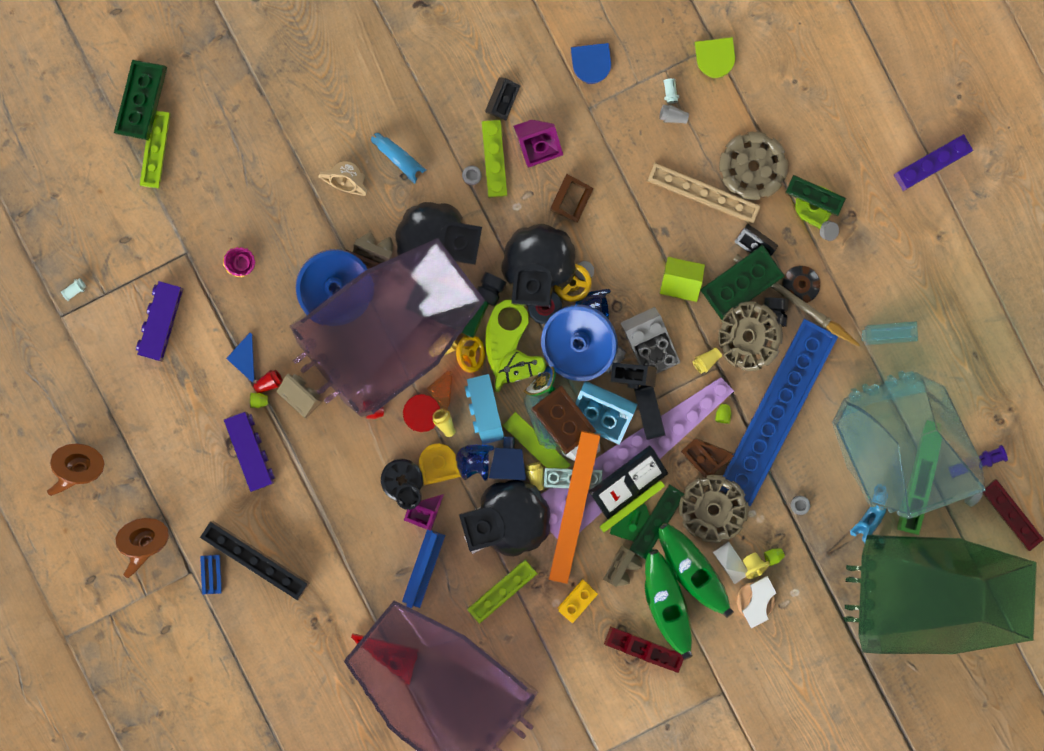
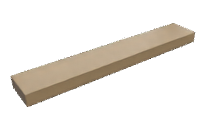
[647,163,760,224]

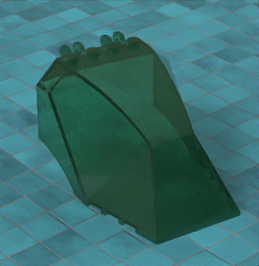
[844,534,1037,654]

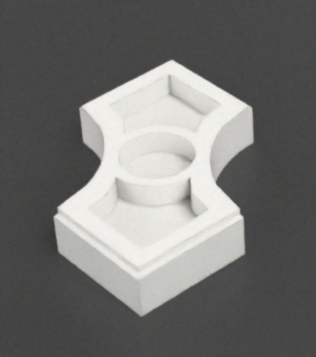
[742,576,776,628]

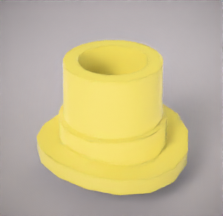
[743,552,770,579]

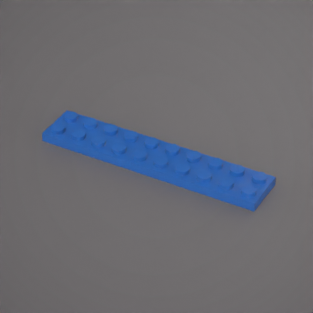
[720,319,838,507]

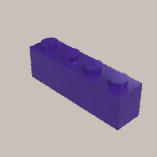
[894,134,974,191]
[136,281,183,362]
[224,412,275,492]

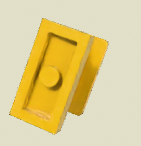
[557,579,598,624]

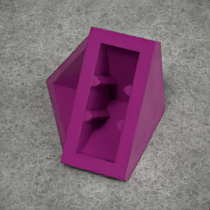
[404,494,444,531]

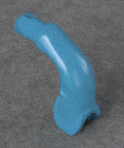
[371,133,427,184]
[850,485,889,545]

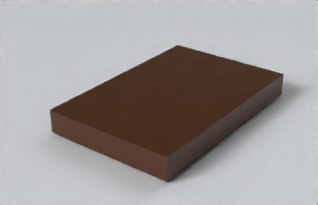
[530,385,596,455]

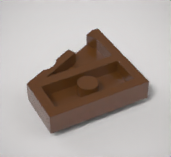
[681,438,734,478]

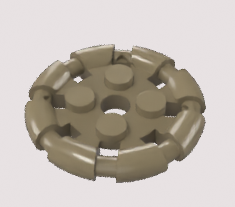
[719,131,788,200]
[718,302,783,371]
[679,475,749,543]

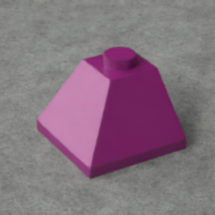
[513,120,563,168]

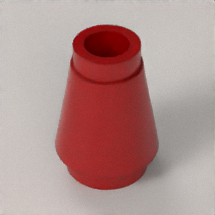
[253,370,283,393]

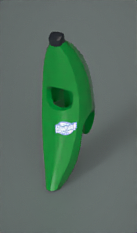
[659,522,734,618]
[645,549,693,660]

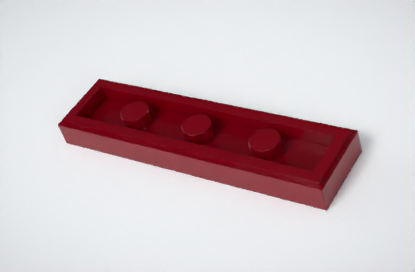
[981,479,1044,551]

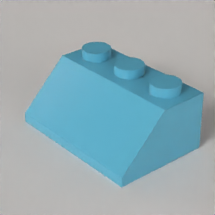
[575,381,638,445]

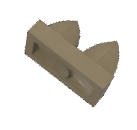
[353,233,393,267]
[604,546,642,587]

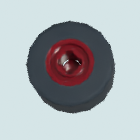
[528,291,562,324]

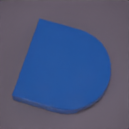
[571,43,611,84]

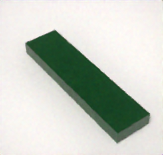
[629,484,685,560]

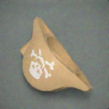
[318,161,367,196]

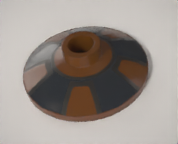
[782,266,820,303]

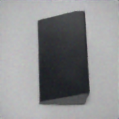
[485,77,520,121]
[735,224,778,256]

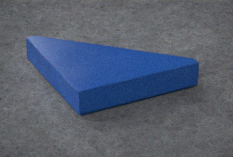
[226,333,255,382]

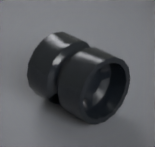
[473,272,507,307]
[764,297,789,327]
[396,484,422,510]

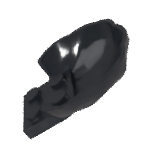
[395,202,482,278]
[501,224,576,307]
[459,480,550,557]

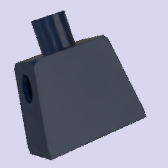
[489,437,526,480]

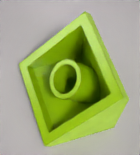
[659,257,705,302]

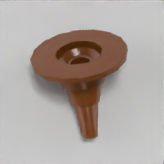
[47,443,105,496]
[115,518,169,578]

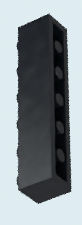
[200,521,310,600]

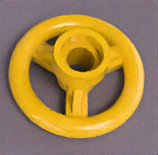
[554,264,592,302]
[456,335,485,373]

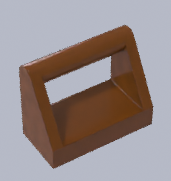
[550,174,594,223]

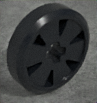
[381,459,423,500]

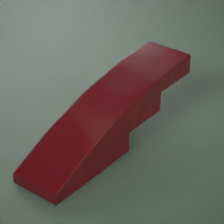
[604,626,684,673]

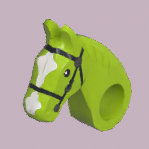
[486,300,546,392]

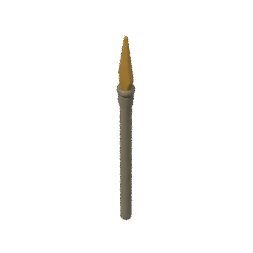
[733,254,860,346]

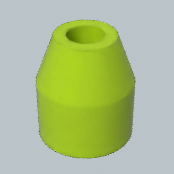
[250,393,268,408]
[715,404,732,424]
[764,548,785,566]

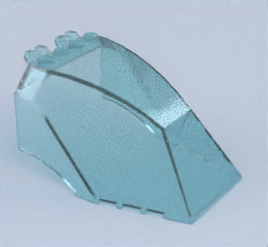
[832,371,986,519]

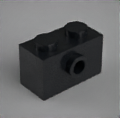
[611,363,657,389]

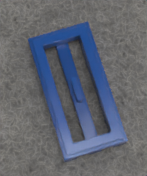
[200,555,222,594]

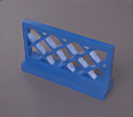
[402,530,446,608]

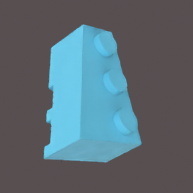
[465,374,504,445]

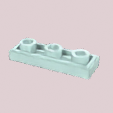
[544,468,603,489]

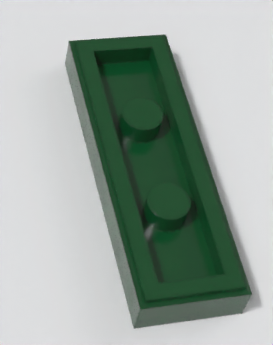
[785,175,846,216]

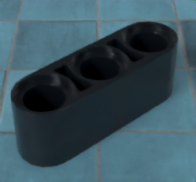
[634,386,666,440]

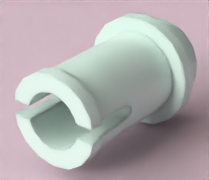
[663,78,679,104]
[61,278,86,301]

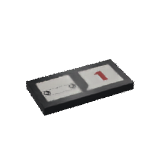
[588,445,669,519]

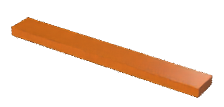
[549,431,601,584]

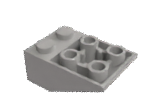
[620,307,680,374]

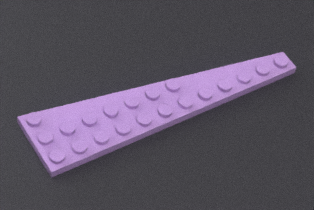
[541,377,734,539]

